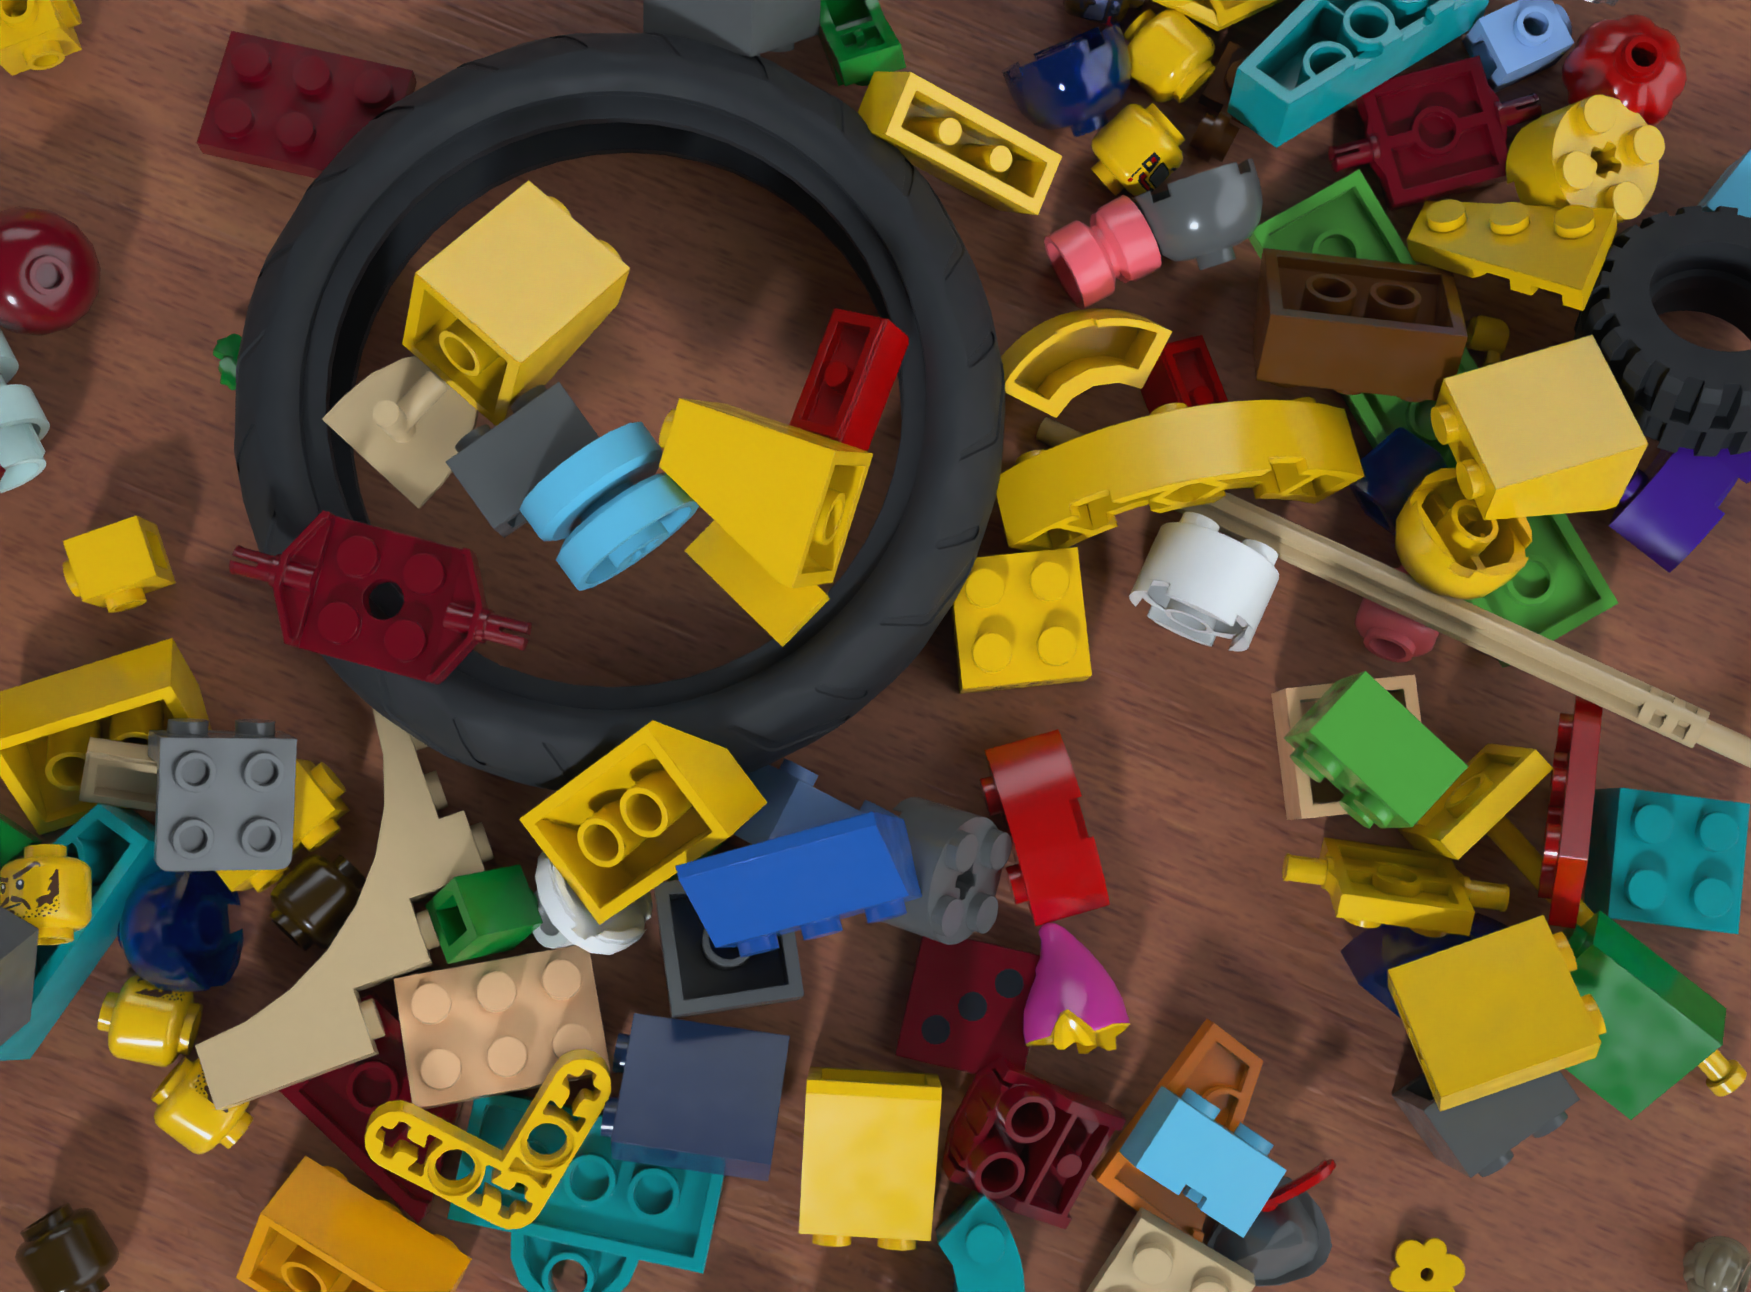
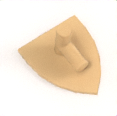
[322,356,478,509]

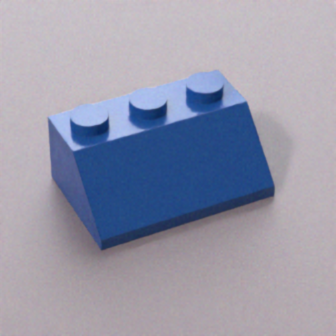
[676,811,922,957]

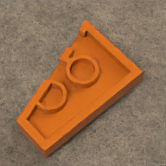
[1091,1018,1264,1243]

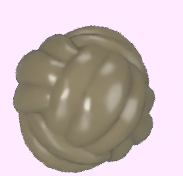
[1683,1236,1751,1292]

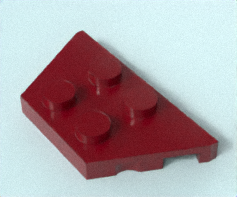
[278,993,463,1223]

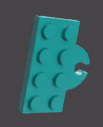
[447,1093,725,1292]

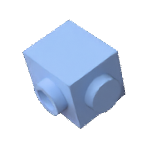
[1462,0,1574,93]

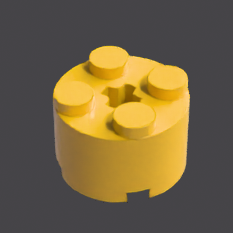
[1505,94,1665,224]

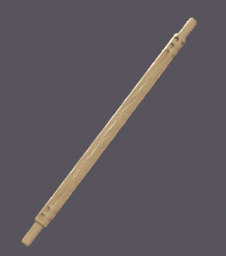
[1036,417,1751,768]

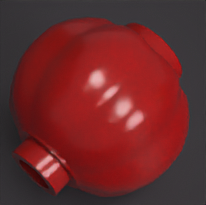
[1562,14,1687,126]

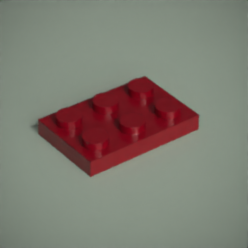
[196,31,417,178]

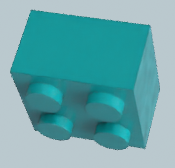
[1584,787,1750,934]

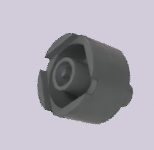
[881,797,1012,945]

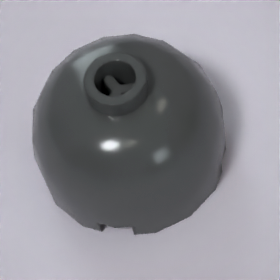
[1132,158,1263,271]

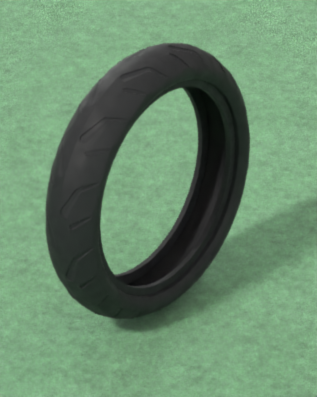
[234,32,1005,791]

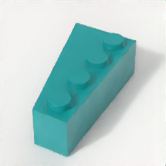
[1227,0,1489,148]
[0,803,164,1061]

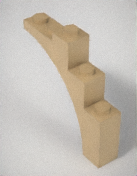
[195,708,494,1110]

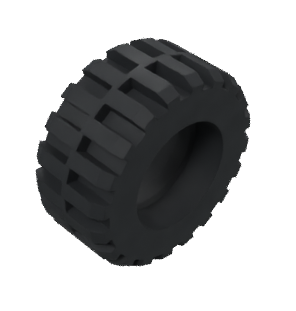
[1573,205,1751,457]

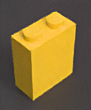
[1388,915,1606,1112]

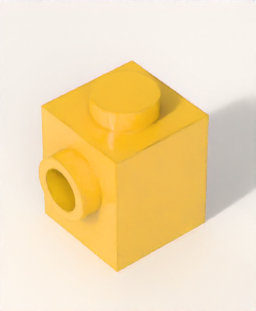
[63,515,176,613]

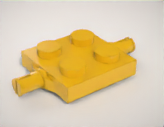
[1282,837,1510,937]

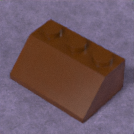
[1253,248,1468,402]

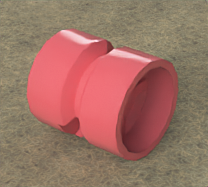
[1044,195,1162,310]

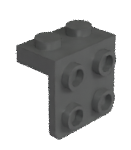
[148,718,297,871]

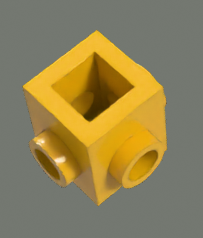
[0,0,82,76]

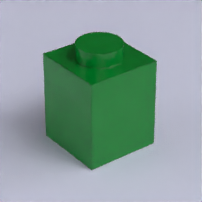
[425,864,543,964]

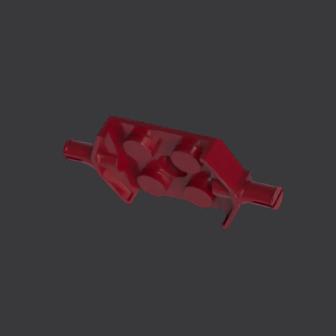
[229,510,532,685]

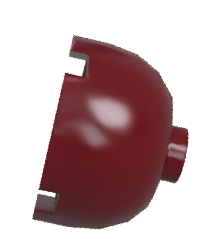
[0,206,101,336]

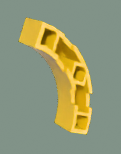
[996,397,1365,552]

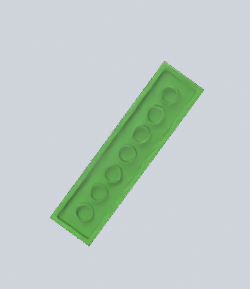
[1248,169,1618,668]

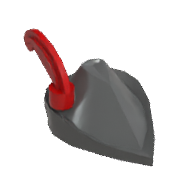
[1204,1159,1336,1286]

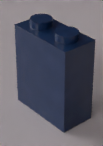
[601,1013,790,1181]

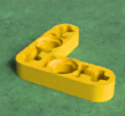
[365,1049,611,1230]

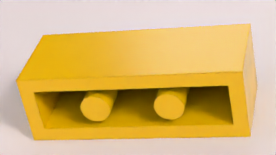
[857,71,1062,215]

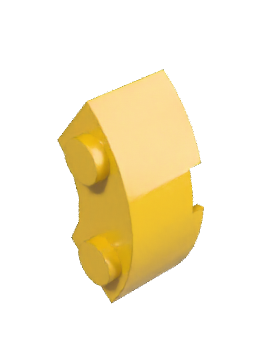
[1001,308,1172,418]

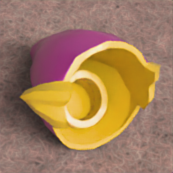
[1023,923,1130,1054]

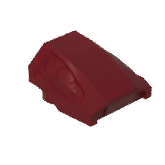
[941,1057,1126,1229]

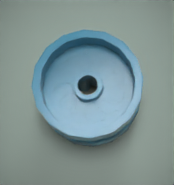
[519,422,699,591]

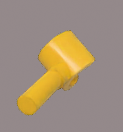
[1465,315,1509,367]

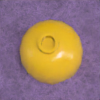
[1395,468,1532,600]

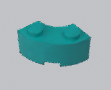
[935,1190,1025,1292]

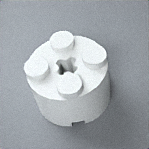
[1129,512,1279,652]

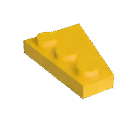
[1407,199,1618,311]

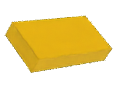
[684,520,830,647]

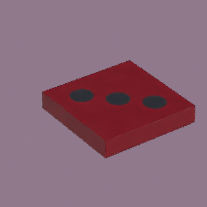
[895,936,1040,1074]

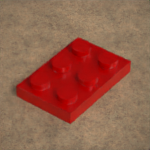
[1538,695,1603,929]

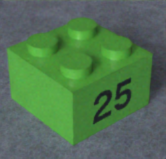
[1284,671,1468,829]

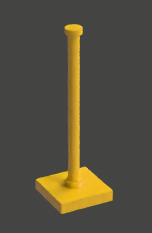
[1398,743,1747,1097]

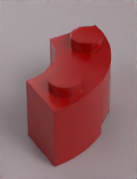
[979,729,1110,926]

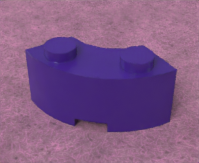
[1609,447,1751,573]

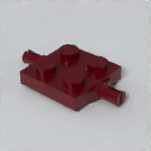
[1328,55,1542,212]

